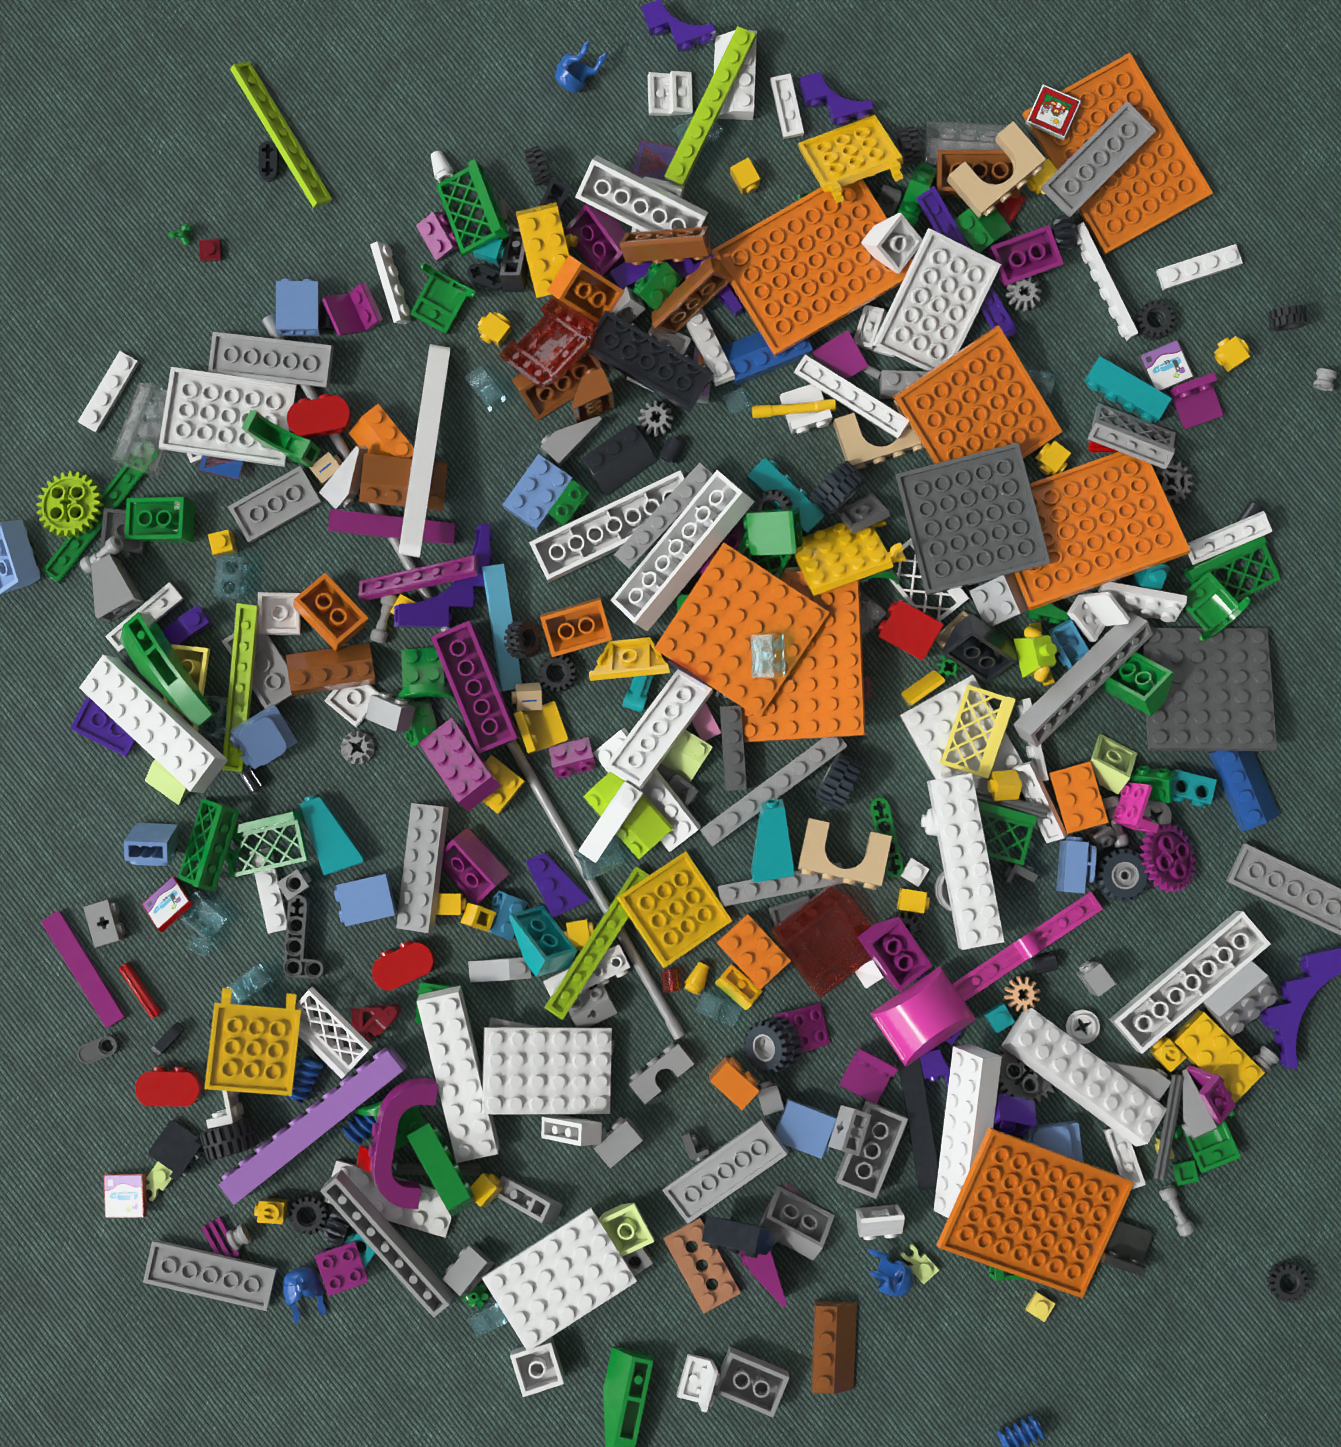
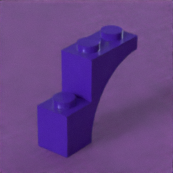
[641,0,717,52]
[799,72,873,126]
[920,1047,950,1094]

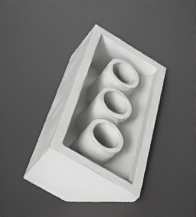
[714,30,757,120]

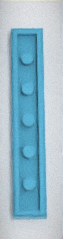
[482,564,522,691]

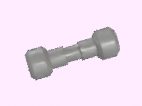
[80,536,124,573]
[370,594,398,644]
[1102,796,1129,848]
[1159,1185,1195,1237]

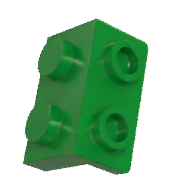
[632,262,682,310]
[548,480,589,526]
[405,699,438,747]
[1129,766,1177,803]

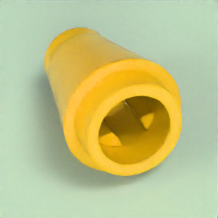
[684,962,709,995]

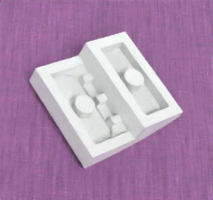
[648,71,693,116]
[854,305,895,357]

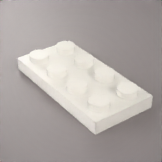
[1097,582,1187,622]

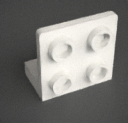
[206,1091,244,1129]

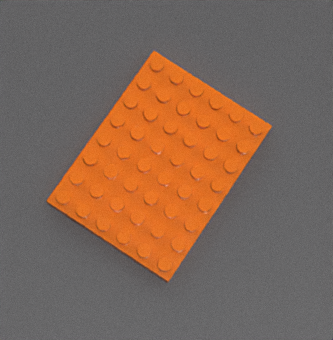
[1022,53,1213,255]
[711,179,913,356]
[1014,452,1190,611]
[739,571,866,743]
[937,1127,1134,1298]

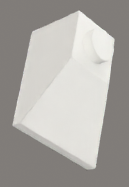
[861,213,922,274]

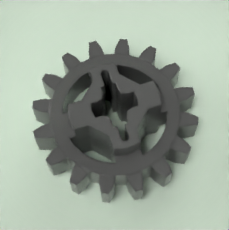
[1153,459,1193,505]

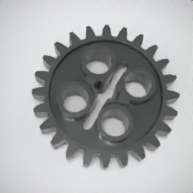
[997,1047,1054,1103]

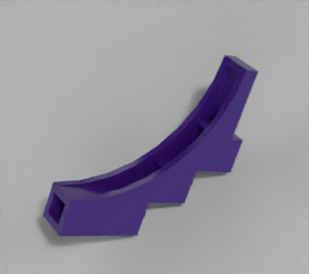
[609,254,743,317]
[394,524,493,629]
[1260,946,1341,1069]

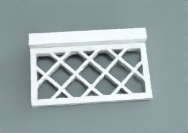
[889,538,969,621]
[295,987,372,1079]

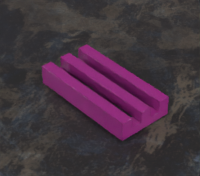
[201,1216,241,1258]

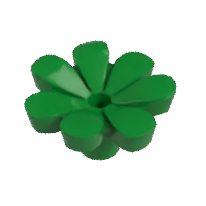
[168,224,194,245]
[462,1283,490,1308]

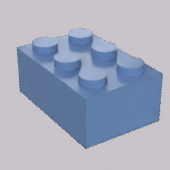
[503,454,573,532]

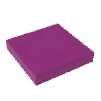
[812,330,869,380]

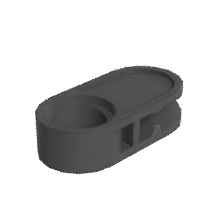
[77,1035,120,1064]

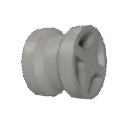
[1313,368,1338,391]
[1252,1046,1279,1073]
[226,1224,252,1251]

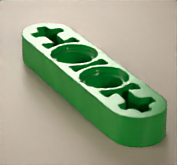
[870,798,903,878]

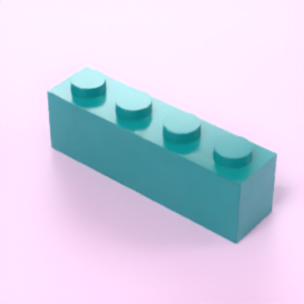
[1083,356,1172,423]
[747,458,824,536]

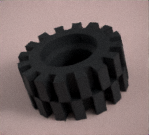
[896,126,921,166]
[523,145,551,187]
[1135,300,1176,340]
[1267,305,1308,332]
[753,489,793,511]
[504,620,542,659]
[538,655,576,693]
[288,1194,329,1236]
[1266,1261,1309,1303]

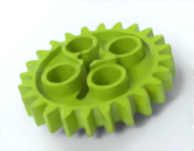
[36,471,104,539]

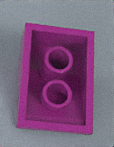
[740,1250,787,1307]

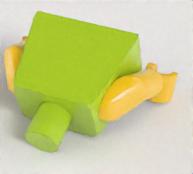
[1014,622,1057,686]

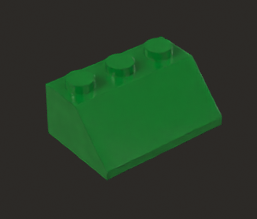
[1102,652,1174,716]

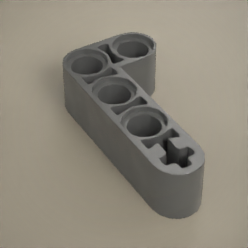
[283,895,327,979]

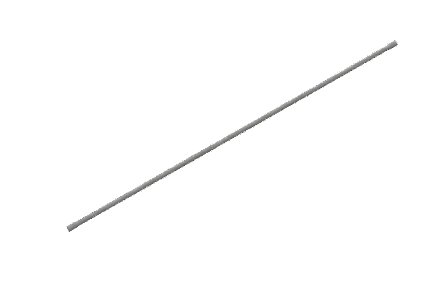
[262,315,686,1040]

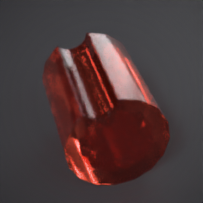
[661,968,681,993]

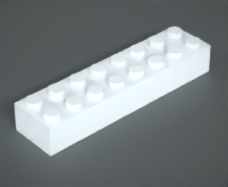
[529,470,684,583]
[611,470,755,631]
[79,655,228,793]
[927,773,1004,950]
[1110,911,1270,1054]
[417,986,500,1163]
[1001,1008,1166,1147]
[934,1044,1002,1218]

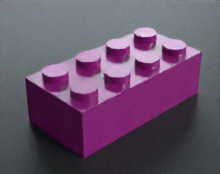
[419,718,502,812]

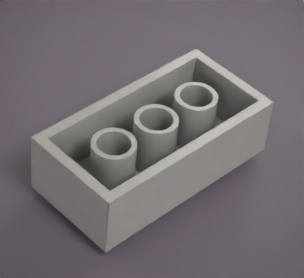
[835,1100,908,1199]

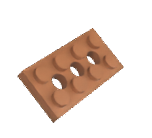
[663,1217,741,1314]

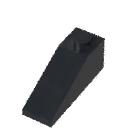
[500,228,528,292]

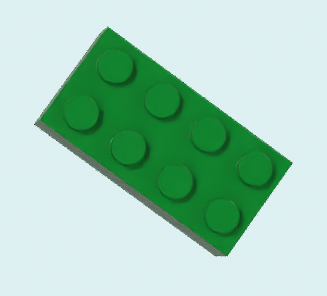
[407,1123,475,1217]

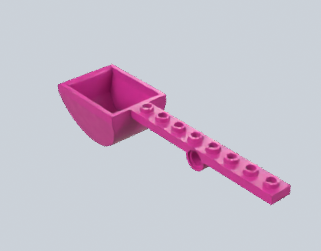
[870,892,1103,1067]

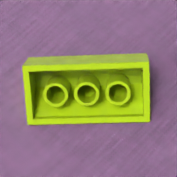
[583,772,674,859]

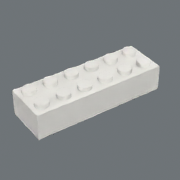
[575,155,708,231]

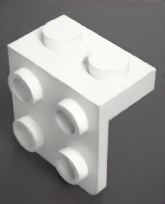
[780,384,832,434]
[1067,592,1130,642]
[676,1353,720,1412]

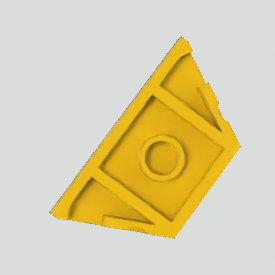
[589,637,670,681]

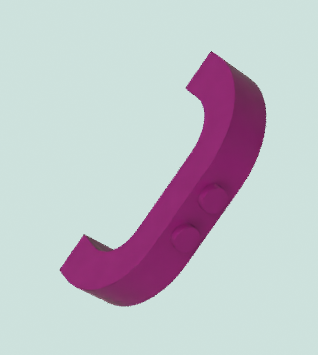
[369,1078,438,1209]

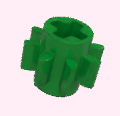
[935,654,962,679]

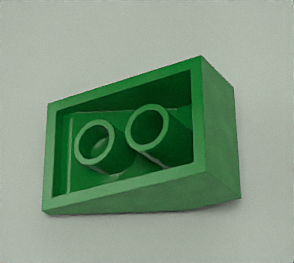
[125,497,195,543]

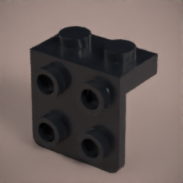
[149,1120,204,1181]

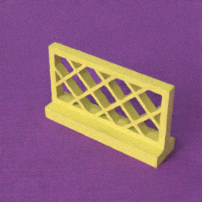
[940,684,1016,780]

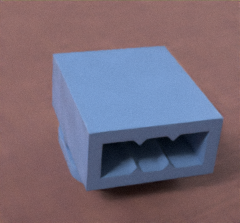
[276,279,320,336]
[229,705,297,769]
[124,823,179,866]
[1056,837,1096,893]
[334,874,398,927]
[775,1098,836,1159]
[1022,1120,1084,1162]

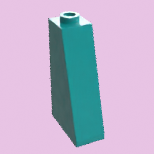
[300,795,366,875]
[751,798,795,883]

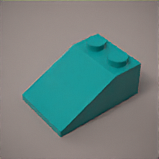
[509,905,578,977]

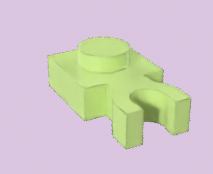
[146,1162,173,1202]
[901,1244,939,1284]

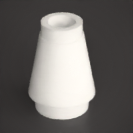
[431,151,454,183]

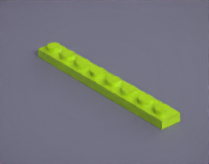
[664,26,757,187]
[230,61,332,208]
[222,603,259,772]
[544,866,649,1019]

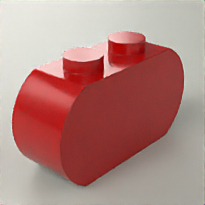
[287,394,351,439]
[372,940,435,991]
[135,1066,203,1107]

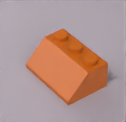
[349,404,414,459]
[540,597,612,657]

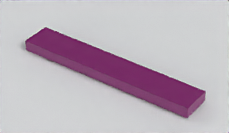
[328,509,455,545]
[358,555,478,602]
[41,910,126,1028]

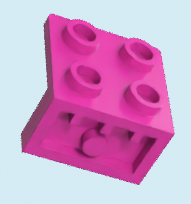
[1113,782,1159,833]

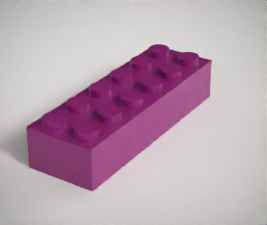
[431,621,520,754]

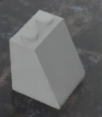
[91,554,144,623]

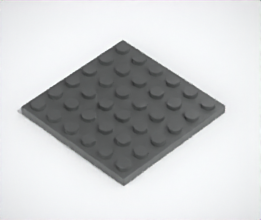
[895,442,1050,596]
[1142,628,1277,751]

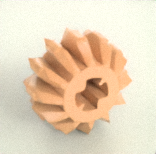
[1004,976,1040,1012]

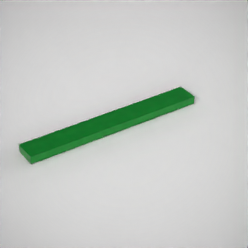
[42,440,162,584]

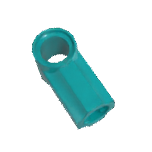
[622,675,654,713]

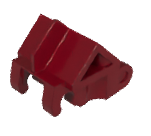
[351,1003,401,1044]

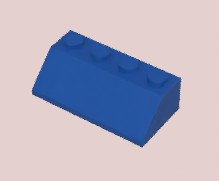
[721,332,813,386]
[1208,751,1280,831]

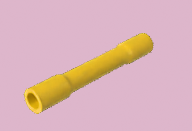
[752,399,836,418]

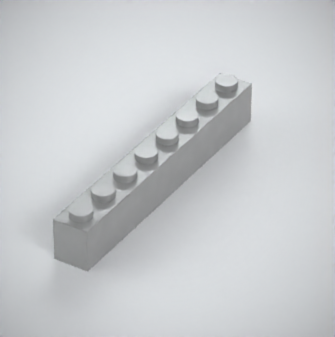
[1014,611,1153,747]
[700,737,847,847]
[320,1169,453,1318]

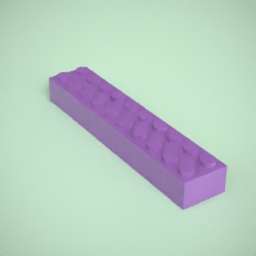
[218,1047,408,1205]

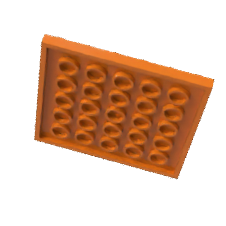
[893,326,1063,464]
[654,542,830,718]

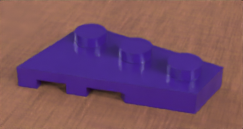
[70,696,136,757]
[525,852,590,918]

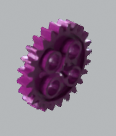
[1140,824,1197,893]

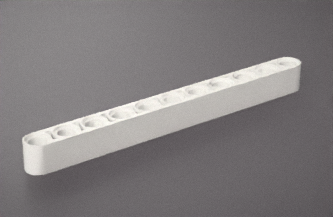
[398,344,450,557]

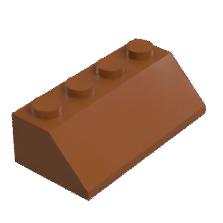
[936,150,1021,198]
[619,226,711,265]
[652,256,733,335]
[512,335,606,421]
[572,368,615,423]
[359,453,448,511]
[286,643,376,696]
[811,1300,857,1394]

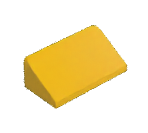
[901,670,945,706]
[715,964,763,1010]

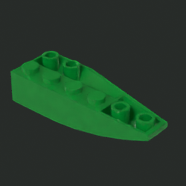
[120,612,214,727]
[603,1346,654,1447]

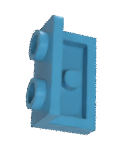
[1049,619,1089,670]
[489,890,528,941]

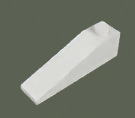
[578,781,644,863]

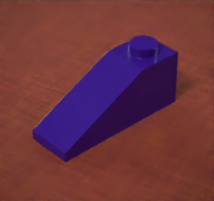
[162,605,214,645]

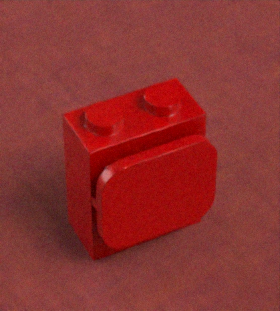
[877,599,944,661]

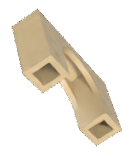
[947,121,1046,218]
[833,400,925,470]
[798,818,892,890]

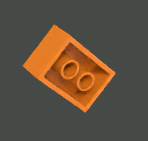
[547,255,624,323]
[293,573,368,651]
[1049,761,1109,834]
[717,914,791,989]
[709,1056,759,1110]

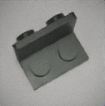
[1100,1220,1152,1277]

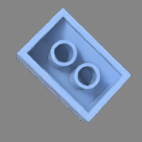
[0,519,40,594]

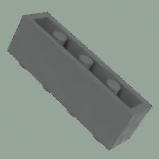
[720,706,747,791]

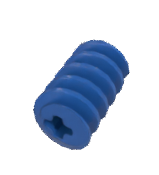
[286,1055,324,1103]
[341,1099,378,1145]
[997,1416,1046,1447]

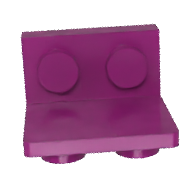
[322,283,383,336]
[1170,372,1223,429]
[773,1003,830,1054]
[839,1047,898,1104]
[1186,1065,1236,1124]
[315,1241,369,1297]

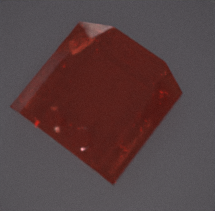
[498,296,598,389]
[771,886,872,998]

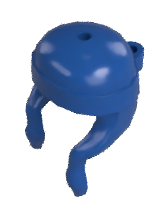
[555,40,607,93]
[867,1249,914,1297]
[283,1267,326,1324]

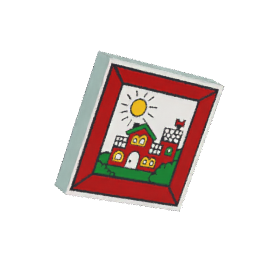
[1025,84,1080,140]

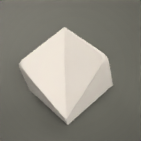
[854,959,884,988]

